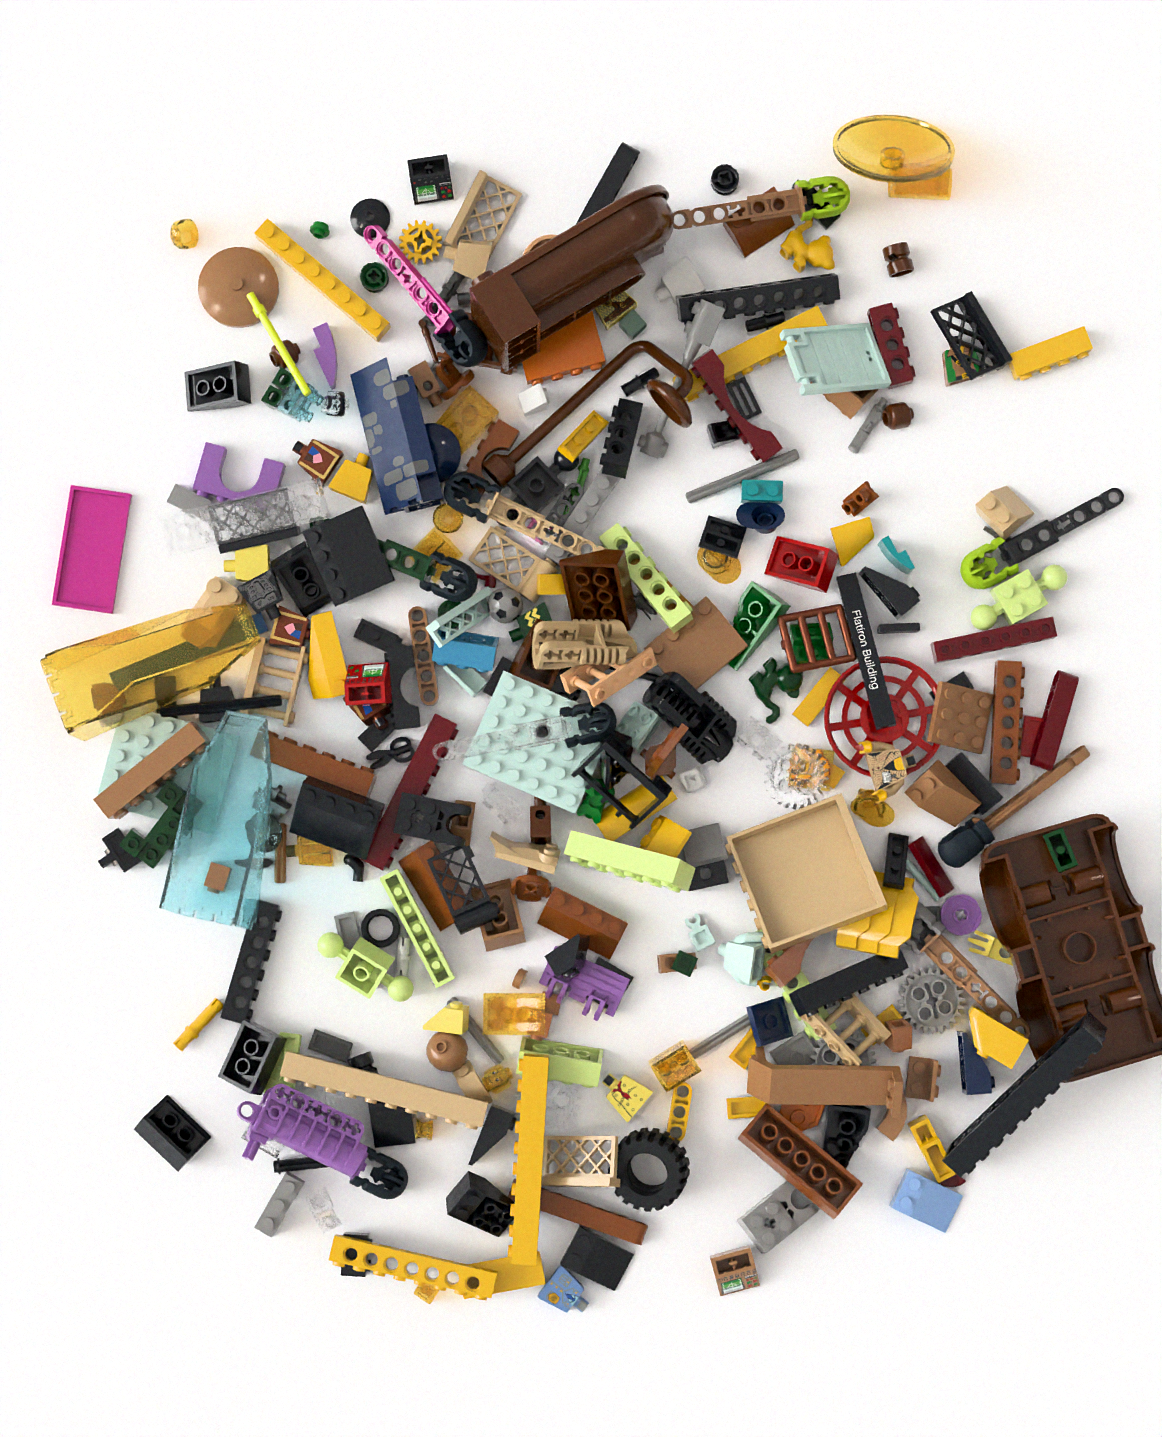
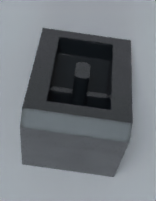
[706,421,740,449]

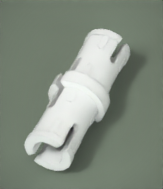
[395,937,411,977]

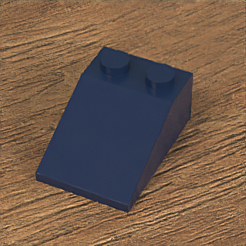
[957,1031,995,1095]

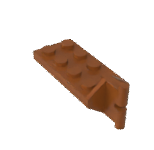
[639,723,689,780]

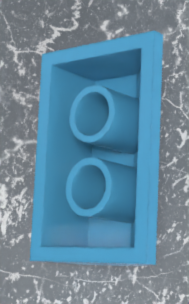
[432,630,500,673]

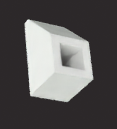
[518,383,550,417]

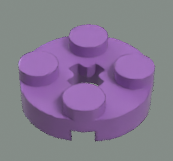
[940,894,982,935]

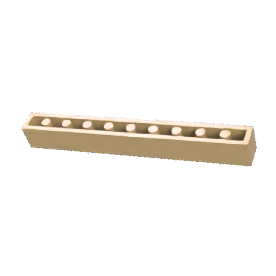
[280,1051,489,1130]

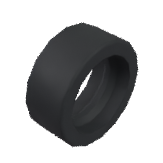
[361,909,401,948]

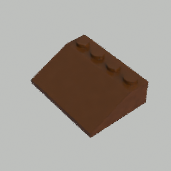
[559,549,638,631]

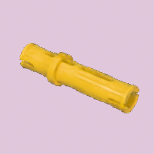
[173,997,224,1052]

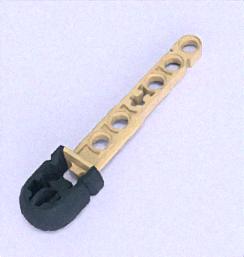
[443,472,606,556]

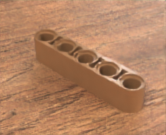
[408,606,439,706]

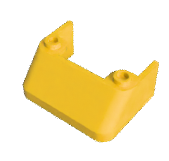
[968,1004,1029,1069]

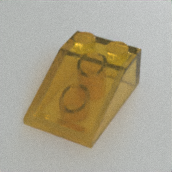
[436,385,499,456]
[483,993,546,1036]

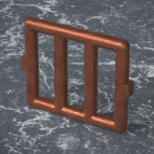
[777,604,857,673]

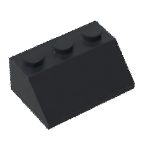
[945,752,1004,816]
[133,1095,212,1172]

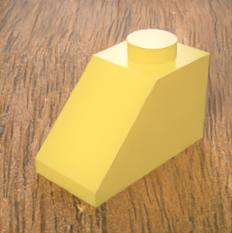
[423,1001,469,1035]

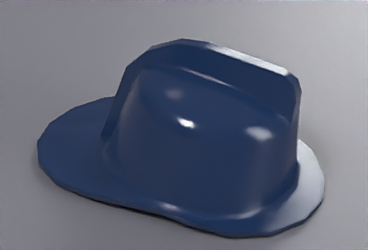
[736,502,785,534]

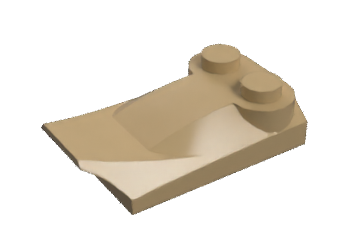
[180,576,247,649]
[489,831,561,875]

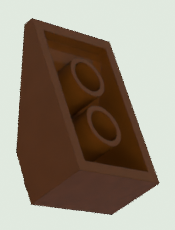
[508,618,565,691]

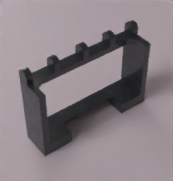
[571,733,672,830]

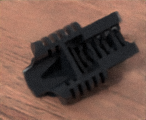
[642,672,737,765]

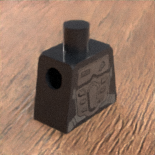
[237,569,284,621]

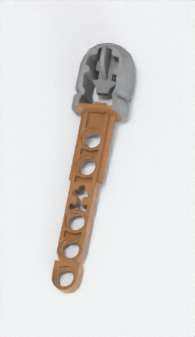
[905,902,1031,1039]

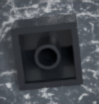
[544,934,590,979]

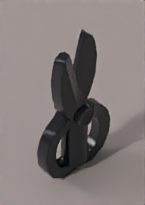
[366,737,415,769]

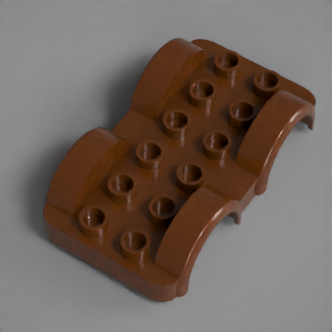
[979,813,1162,1083]

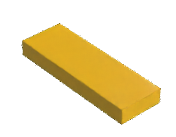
[557,410,609,463]
[792,667,846,727]

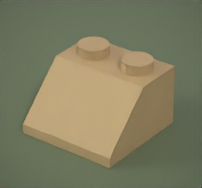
[975,485,1035,540]

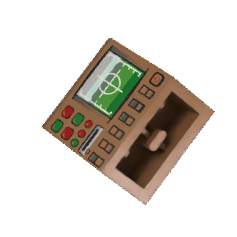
[709,1245,760,1297]

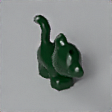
[748,657,804,724]

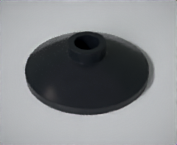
[350,198,390,238]

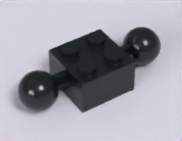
[496,450,579,527]

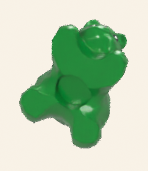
[576,778,615,824]

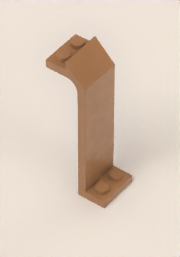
[746,1046,903,1117]

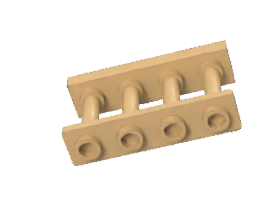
[800,993,892,1066]

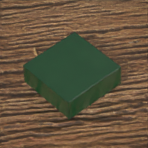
[671,950,698,977]

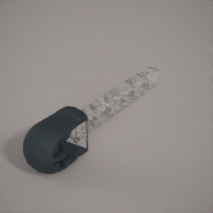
[433,702,617,762]

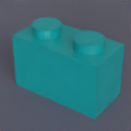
[740,479,783,504]

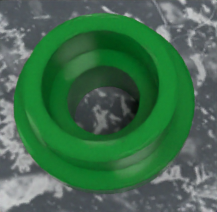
[309,221,330,239]

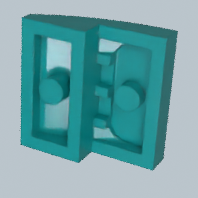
[877,535,915,575]

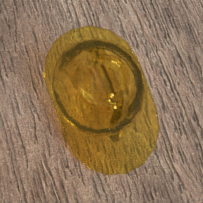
[697,547,741,584]
[850,788,895,827]

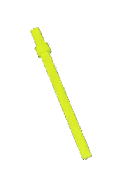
[247,292,312,396]

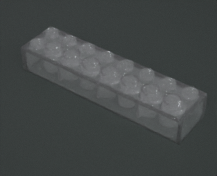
[158,477,330,557]

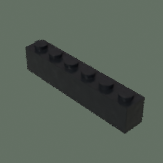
[789,949,909,1017]

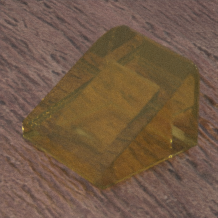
[414,1283,439,1304]

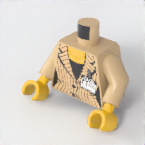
[858,741,916,804]

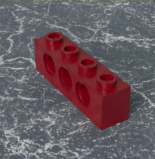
[867,302,916,390]

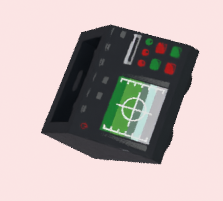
[407,154,454,206]
[599,730,633,790]

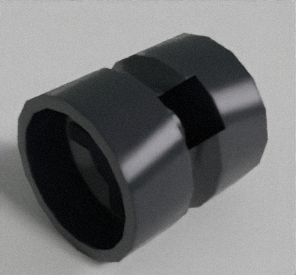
[346,1051,379,1074]

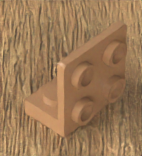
[905,1056,941,1102]

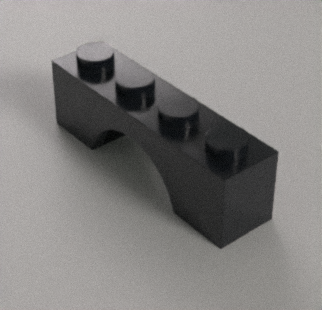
[384,646,421,730]

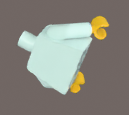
[718,932,772,991]

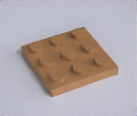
[927,681,994,754]

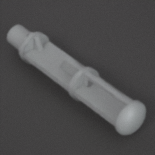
[848,397,888,454]

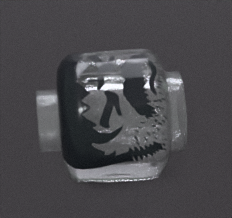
[321,391,350,417]

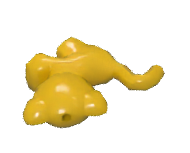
[779,211,835,274]

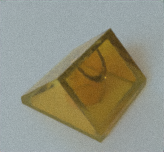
[409,526,464,583]

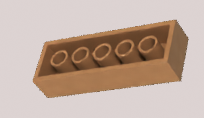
[93,722,211,820]

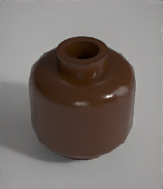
[269,339,301,369]
[882,402,914,430]

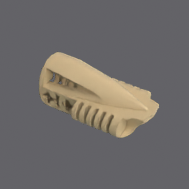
[532,619,638,669]

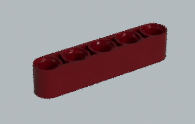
[1029,670,1079,771]

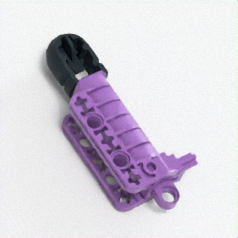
[236,1084,408,1200]

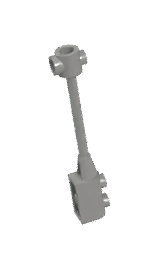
[637,299,725,459]

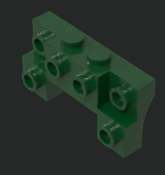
[119,779,204,869]

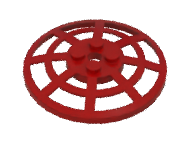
[824,656,940,777]

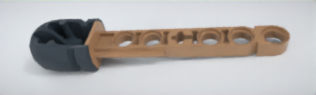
[938,745,1090,868]

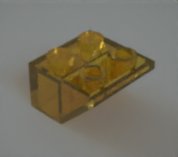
[648,1039,702,1093]

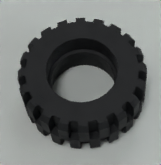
[608,1127,690,1212]

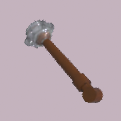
[418,319,446,376]

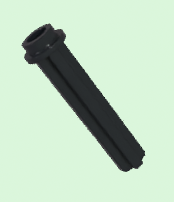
[273,1157,328,1175]

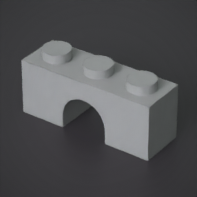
[254,1172,306,1238]

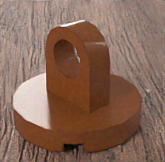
[435,360,475,400]
[511,867,552,902]

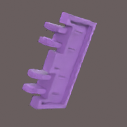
[539,945,630,1021]

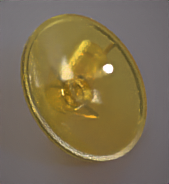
[832,114,955,201]

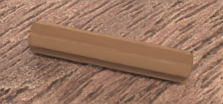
[274,823,287,883]

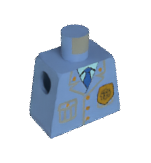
[537,1264,589,1313]

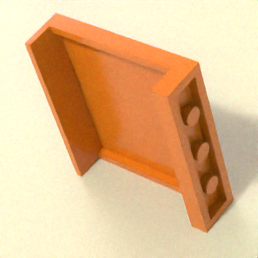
[522,311,606,386]

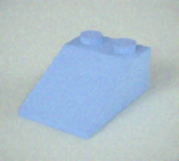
[889,1168,963,1233]

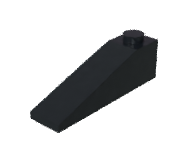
[822,1105,871,1169]

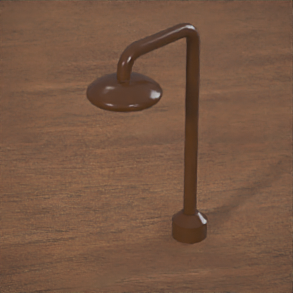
[482,340,693,489]

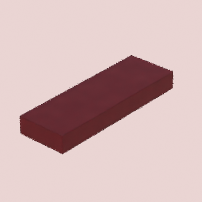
[908,836,955,898]

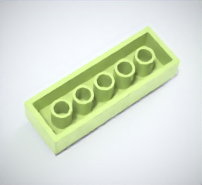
[564,830,696,893]

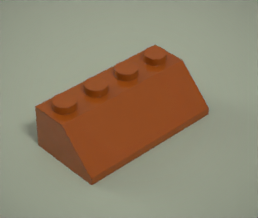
[398,841,471,932]
[537,887,628,960]

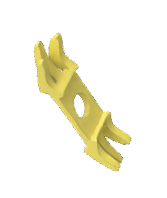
[967,930,1013,966]

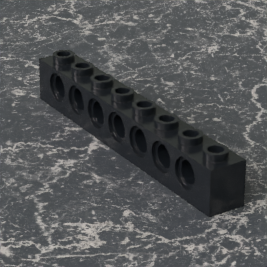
[675,273,840,325]

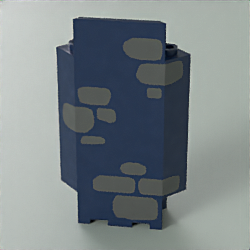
[350,357,445,515]

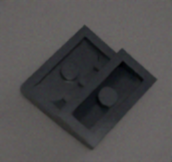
[698,515,747,559]

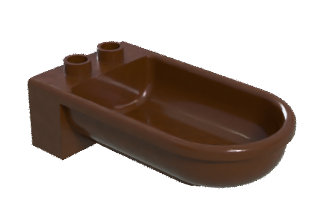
[469,184,674,372]

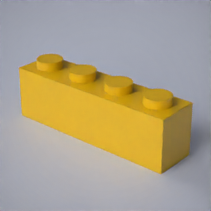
[1008,326,1093,381]

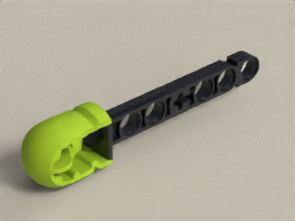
[960,488,1124,590]

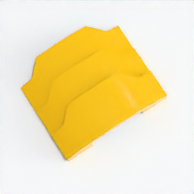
[836,870,919,959]

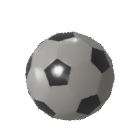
[487,587,523,624]

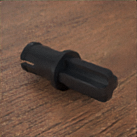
[745,311,786,332]
[620,367,660,397]

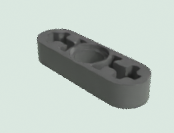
[544,483,584,536]

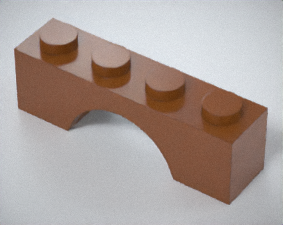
[464,418,520,496]

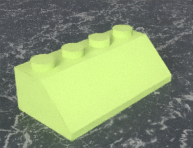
[516,1036,604,1088]

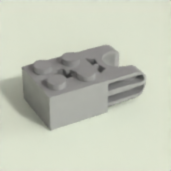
[736,1181,819,1254]

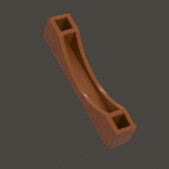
[764,938,814,988]

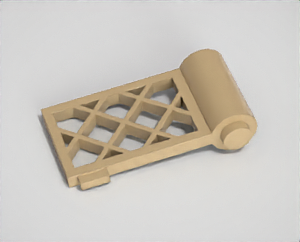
[468,525,558,604]

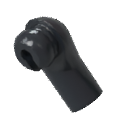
[343,854,364,882]

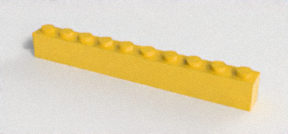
[508,1053,549,1266]

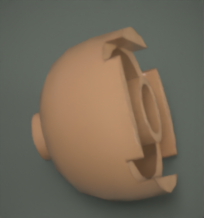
[426,1032,468,1072]

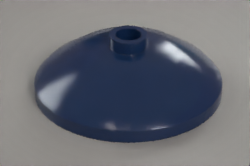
[425,423,461,483]

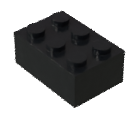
[217,1020,287,1095]

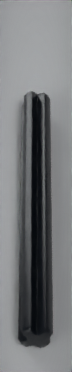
[160,695,282,717]

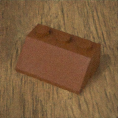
[722,186,795,258]

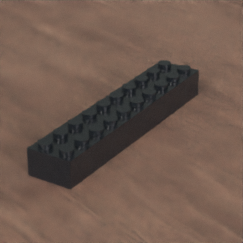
[942,1011,1108,1178]

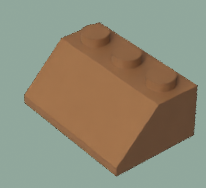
[810,381,879,419]

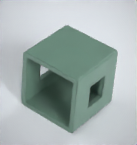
[619,309,647,340]

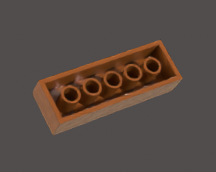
[250,729,378,798]
[737,1103,863,1220]

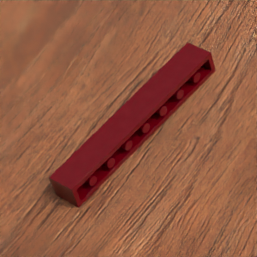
[361,713,459,871]

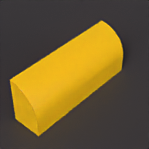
[596,776,678,841]
[463,1251,546,1299]

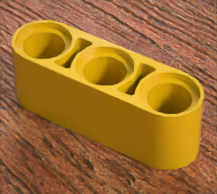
[666,1081,692,1141]

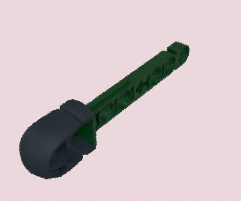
[309,515,478,602]

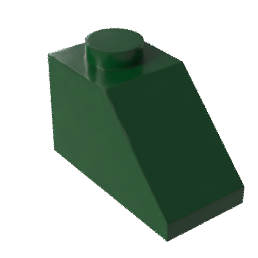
[1043,828,1079,873]

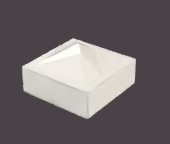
[679,766,707,793]

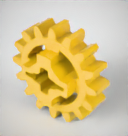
[399,220,442,265]

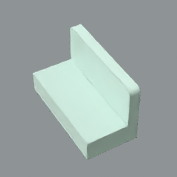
[443,664,488,697]

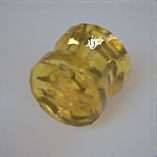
[415,1119,434,1140]

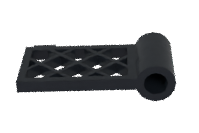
[426,845,500,935]

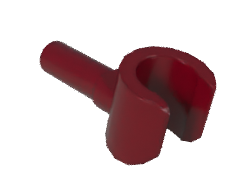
[476,573,496,588]

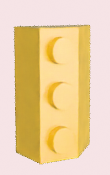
[639,815,692,858]

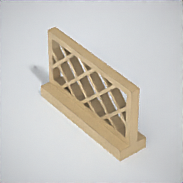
[442,170,522,261]
[542,1136,620,1187]

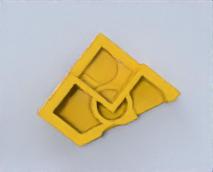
[830,516,874,567]

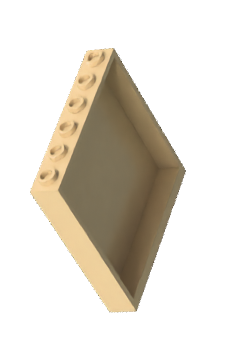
[725,793,888,954]

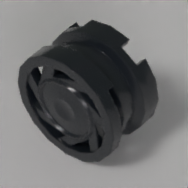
[710,164,739,196]

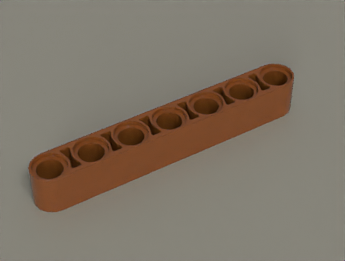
[508,1178,648,1245]

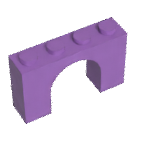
[192,442,286,514]

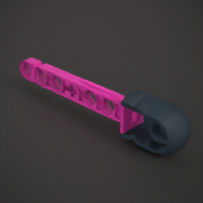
[363,225,488,367]

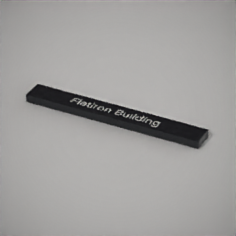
[836,572,896,730]

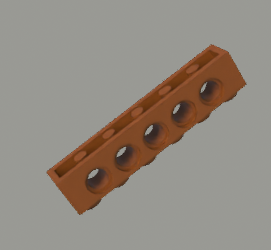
[989,660,1025,785]

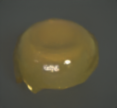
[170,218,199,250]
[433,503,464,534]

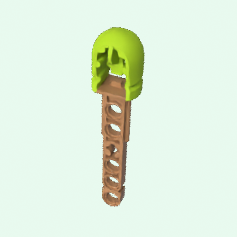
[673,176,850,230]

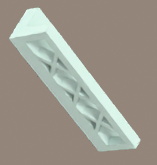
[426,587,492,648]

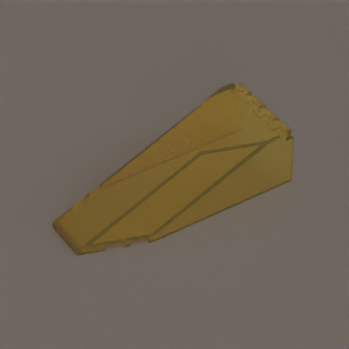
[40,603,261,742]

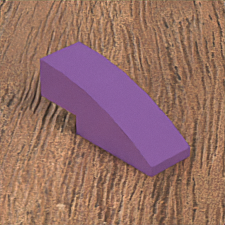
[312,322,338,390]

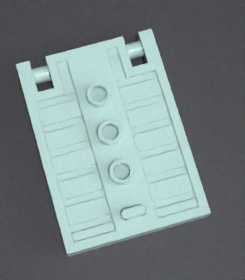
[779,323,891,396]

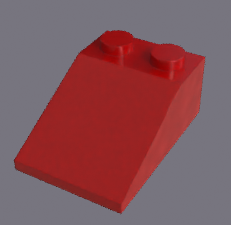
[764,536,839,593]

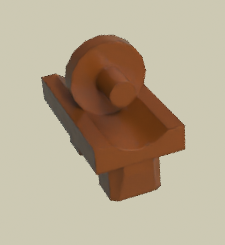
[841,481,880,517]

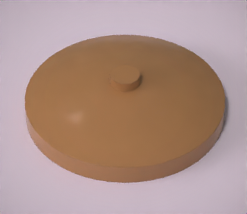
[198,247,279,328]

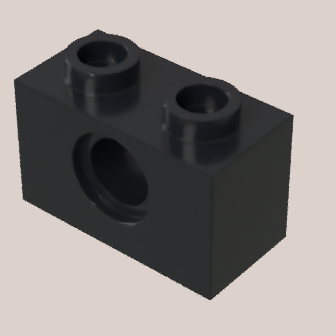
[688,860,729,892]

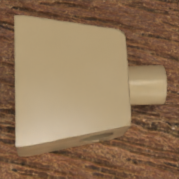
[443,239,493,280]

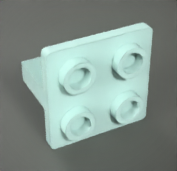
[615,701,663,753]

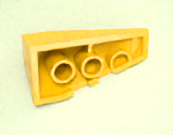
[308,611,348,699]

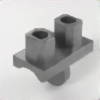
[253,784,293,821]

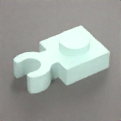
[685,913,716,953]

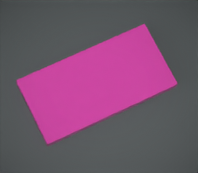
[51,485,132,614]

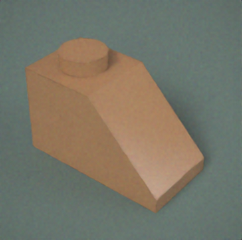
[450,800,476,847]

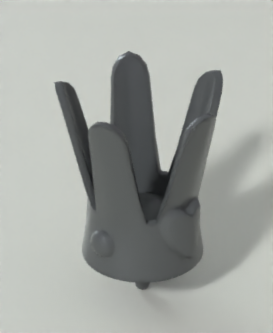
[633,592,657,621]

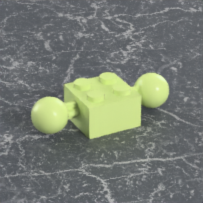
[970,564,1068,630]
[317,932,414,1002]

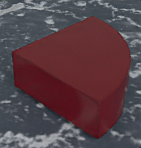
[939,1174,966,1187]

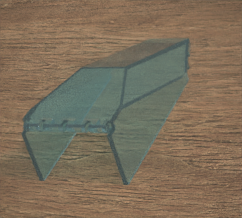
[159,710,272,930]

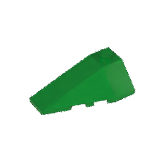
[728,581,791,671]

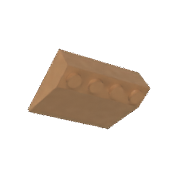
[644,596,748,690]

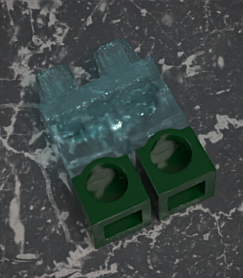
[261,367,324,423]

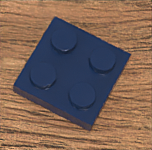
[746,996,794,1047]

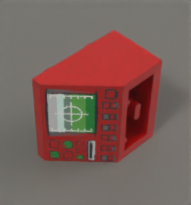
[344,662,392,706]

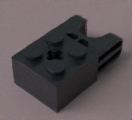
[393,792,473,847]

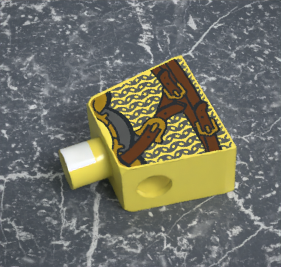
[595,291,637,330]

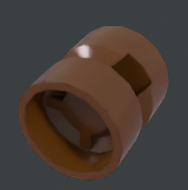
[882,242,915,278]

